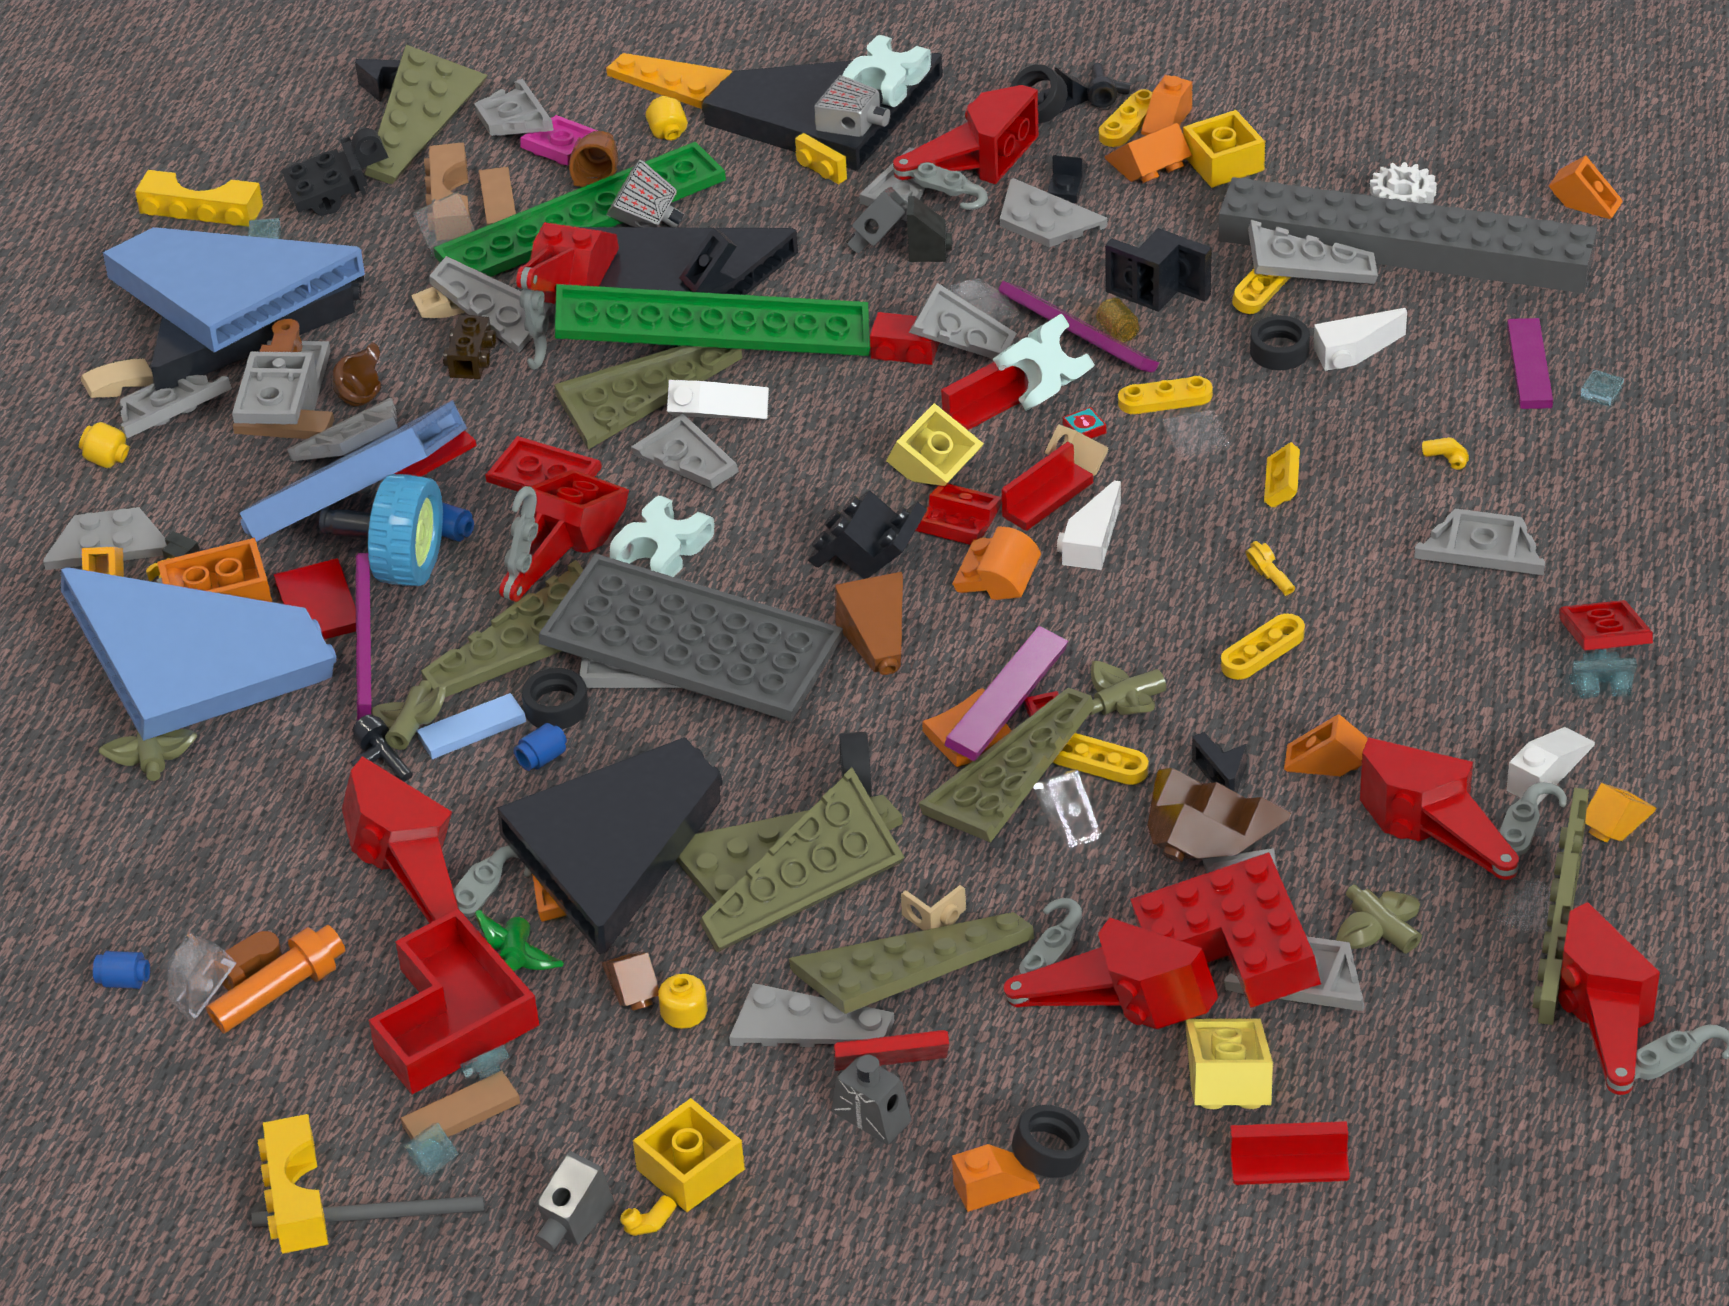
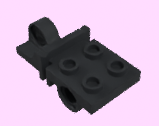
[281,128,389,216]

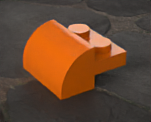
[952,527,1041,600]

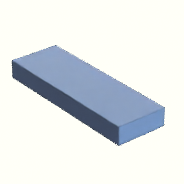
[417,693,526,759]

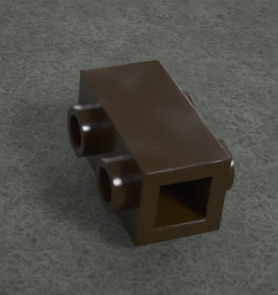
[443,315,496,379]

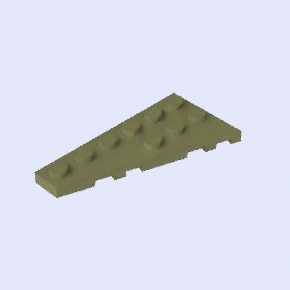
[364,45,488,184]
[554,346,742,450]
[421,560,583,697]
[919,687,1095,843]
[699,767,905,953]
[1532,787,1589,1025]
[676,795,903,905]
[789,912,1034,1014]

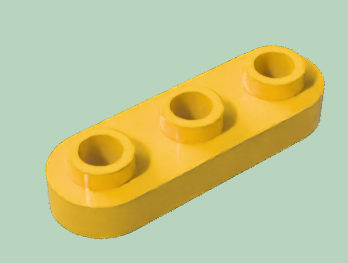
[1099,89,1153,147]
[1232,269,1291,314]
[1118,376,1213,414]
[1221,614,1305,680]
[1053,733,1148,785]

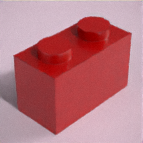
[870,312,940,365]

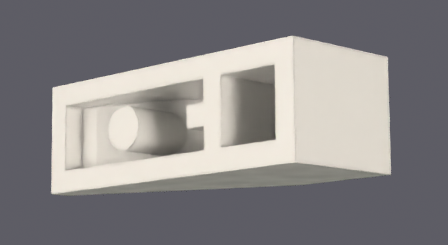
[1313,308,1407,371]
[667,380,769,420]
[1057,480,1121,570]
[1506,727,1595,805]

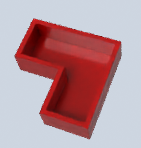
[1130,852,1321,1008]
[369,908,539,1095]

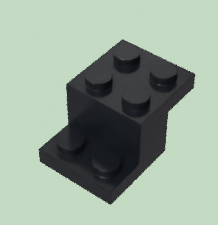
[1105,228,1212,312]
[808,490,927,579]

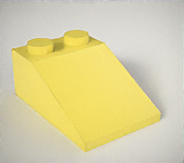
[1186,1019,1273,1109]

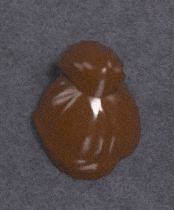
[331,342,381,407]

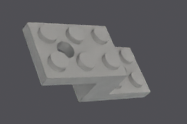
[232,341,331,425]

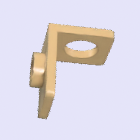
[1045,424,1108,476]
[901,885,966,930]

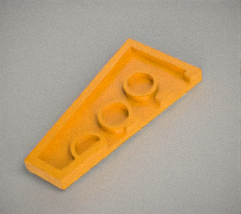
[606,53,732,109]

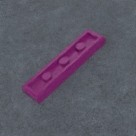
[1507,318,1553,409]

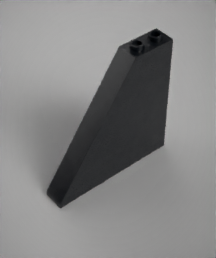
[702,53,943,171]
[579,227,798,347]
[151,275,364,391]
[497,737,723,954]

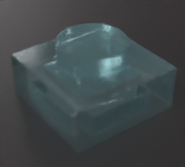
[248,218,281,239]
[1581,369,1624,407]
[460,1045,510,1080]
[404,1123,459,1177]

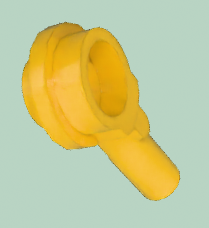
[1245,541,1295,596]

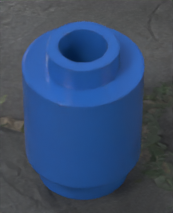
[442,502,474,542]
[514,723,567,771]
[93,951,150,989]

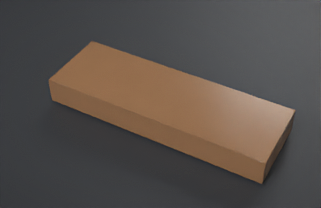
[479,167,516,226]
[233,409,334,439]
[401,1071,520,1151]

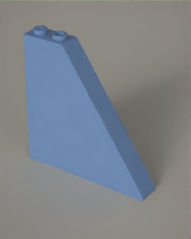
[103,227,365,352]
[240,400,467,542]
[61,567,336,741]

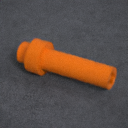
[206,925,346,1034]

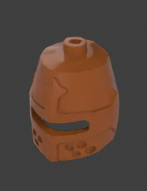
[569,131,619,187]

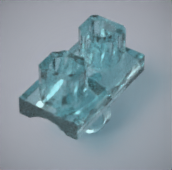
[1569,648,1637,698]

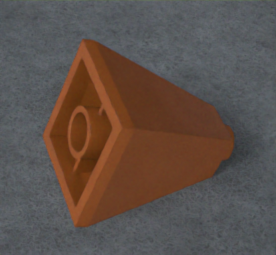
[834,572,903,675]

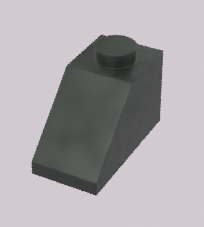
[907,196,952,262]

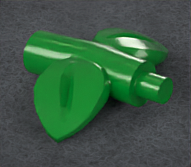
[475,910,564,971]

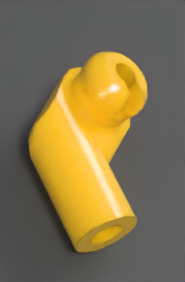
[1422,437,1469,470]
[620,1195,677,1236]

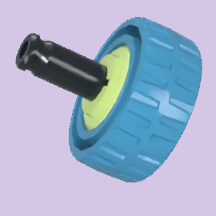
[319,474,443,586]

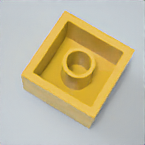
[1183,110,1265,188]
[633,1098,745,1212]

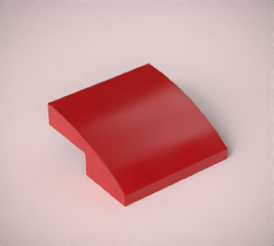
[916,483,1002,545]

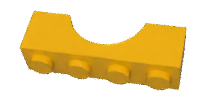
[135,170,263,227]
[258,1114,329,1254]

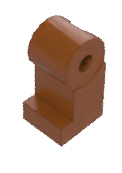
[260,319,302,352]
[212,931,282,991]

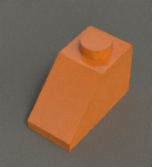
[1141,75,1192,135]
[1549,155,1623,219]
[1284,714,1368,777]
[952,1144,1040,1212]

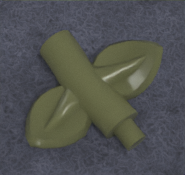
[1089,661,1166,715]
[371,680,446,750]
[99,729,198,781]
[1336,884,1422,954]

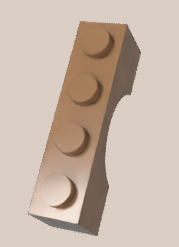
[424,142,471,240]

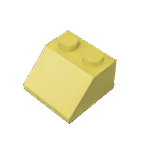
[886,403,984,486]

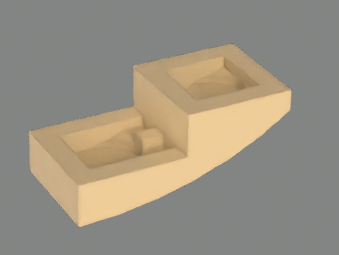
[411,287,465,318]
[81,359,153,398]

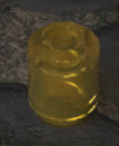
[1096,298,1140,342]

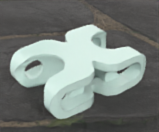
[843,35,931,107]
[993,314,1095,411]
[610,496,714,577]

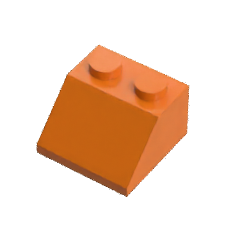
[1105,123,1192,183]

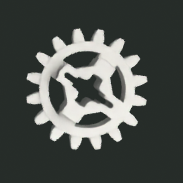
[1370,162,1437,203]

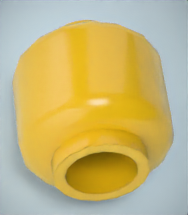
[645,96,688,141]
[79,422,129,468]
[658,974,708,1029]

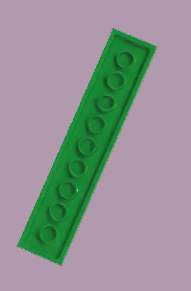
[434,142,726,277]
[555,284,870,356]

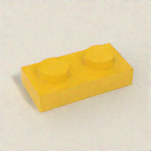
[795,133,847,184]
[1264,442,1300,507]

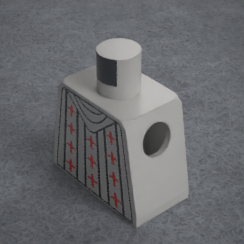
[814,75,890,137]
[606,160,684,227]

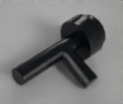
[1087,63,1131,108]
[350,714,413,782]

